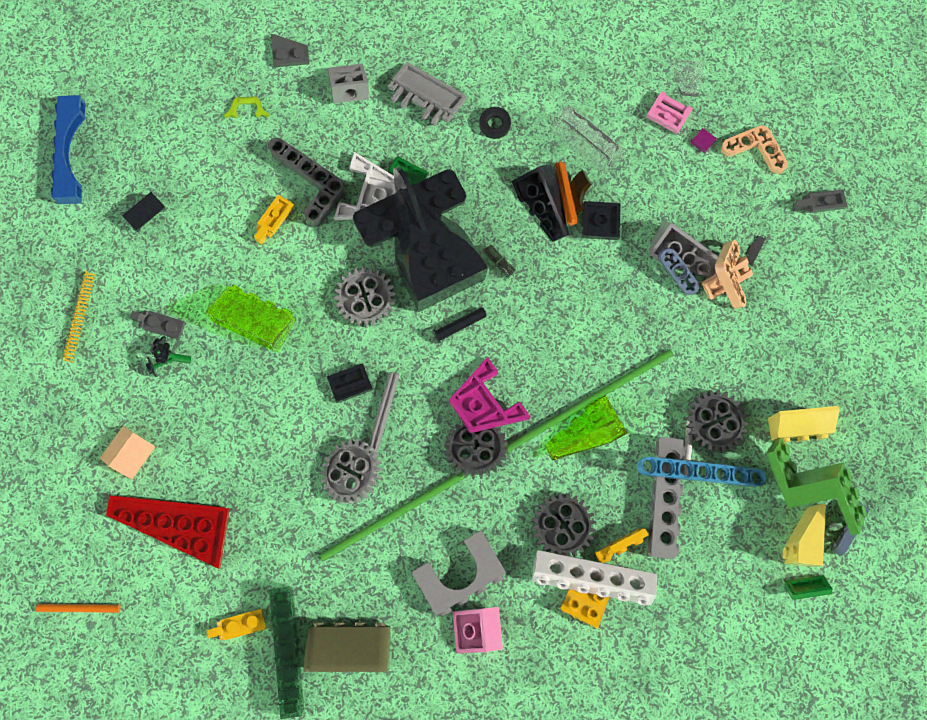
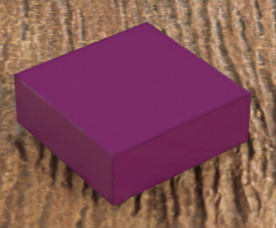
[691,128,717,153]

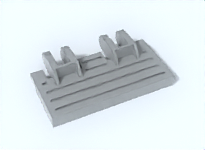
[387,62,467,126]

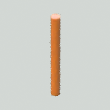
[36,604,121,613]

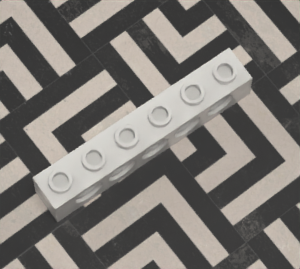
[531,550,657,605]

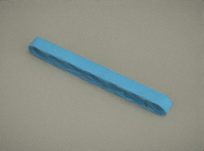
[637,457,766,487]

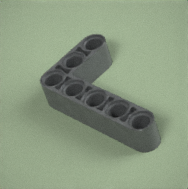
[268,137,345,227]

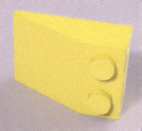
[782,504,826,567]

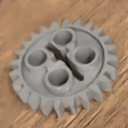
[334,267,396,328]
[320,439,382,504]

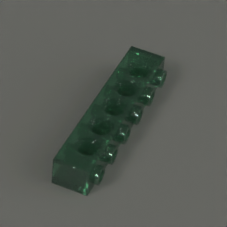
[269,587,305,719]

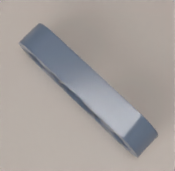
[658,248,699,295]
[831,502,869,556]

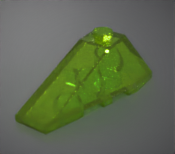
[545,395,628,461]

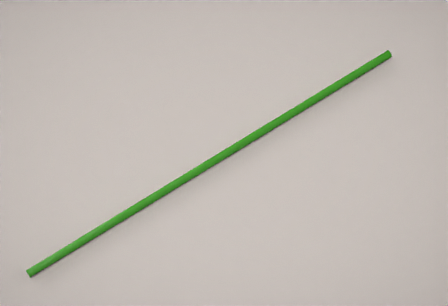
[319,349,673,561]

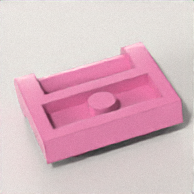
[646,91,693,134]

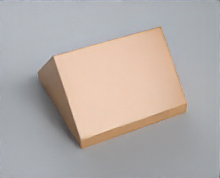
[100,426,155,479]

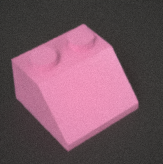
[453,607,503,654]

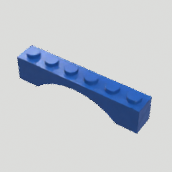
[51,95,86,204]

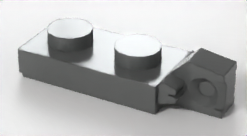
[793,189,848,213]
[129,310,186,340]

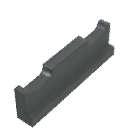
[747,235,766,266]

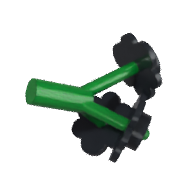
[146,336,191,377]

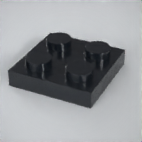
[582,201,621,240]

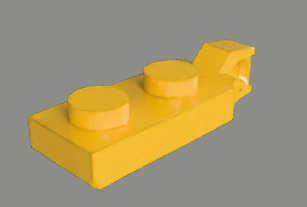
[254,195,294,245]
[594,528,648,563]
[206,609,267,641]

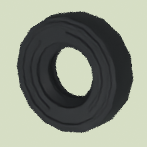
[479,107,511,139]

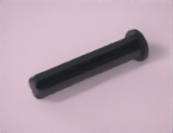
[432,307,487,344]

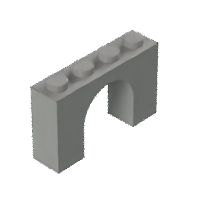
[411,531,506,617]

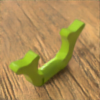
[224,96,270,119]

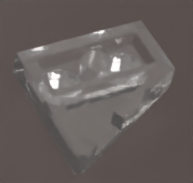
[670,59,704,97]

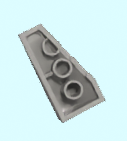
[648,221,718,277]

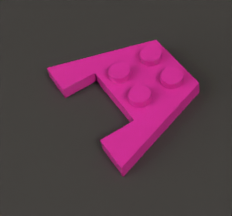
[449,357,531,433]

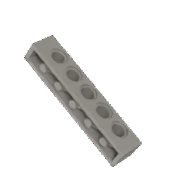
[647,437,686,560]

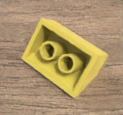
[768,406,839,443]

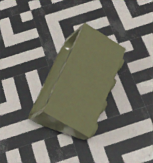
[304,622,391,672]

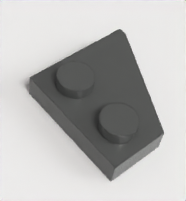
[271,34,310,68]

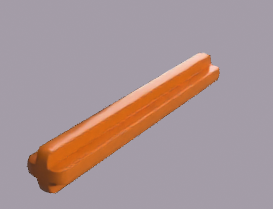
[554,161,578,226]

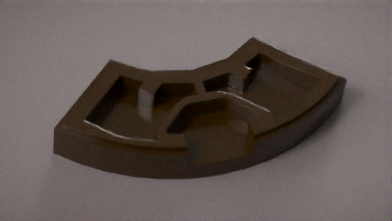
[570,169,592,215]

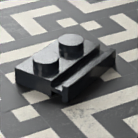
[327,363,373,403]

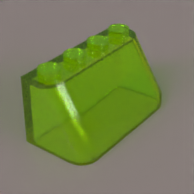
[204,285,296,353]

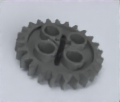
[685,390,749,453]
[444,422,508,480]
[531,493,596,557]

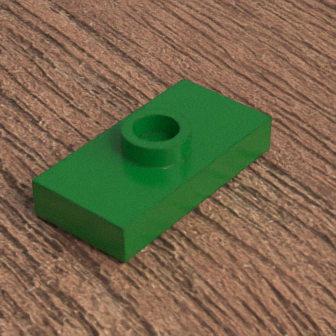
[388,156,429,185]
[785,575,833,600]

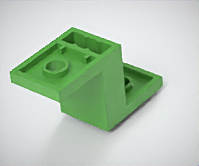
[766,438,867,535]

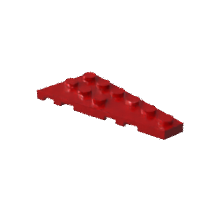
[106,495,230,569]

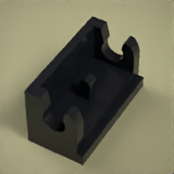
[122,192,166,232]

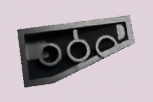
[511,164,569,242]

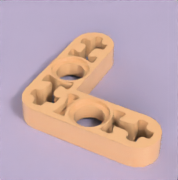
[721,126,788,174]
[715,240,746,309]

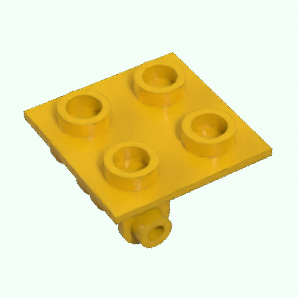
[560,576,609,629]

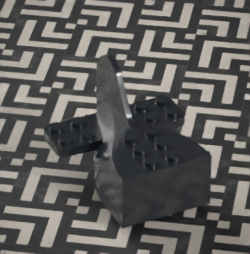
[353,166,488,312]

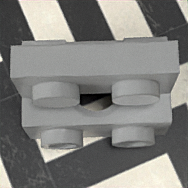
[328,64,369,103]

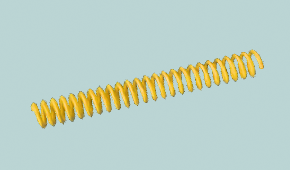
[62,270,96,363]

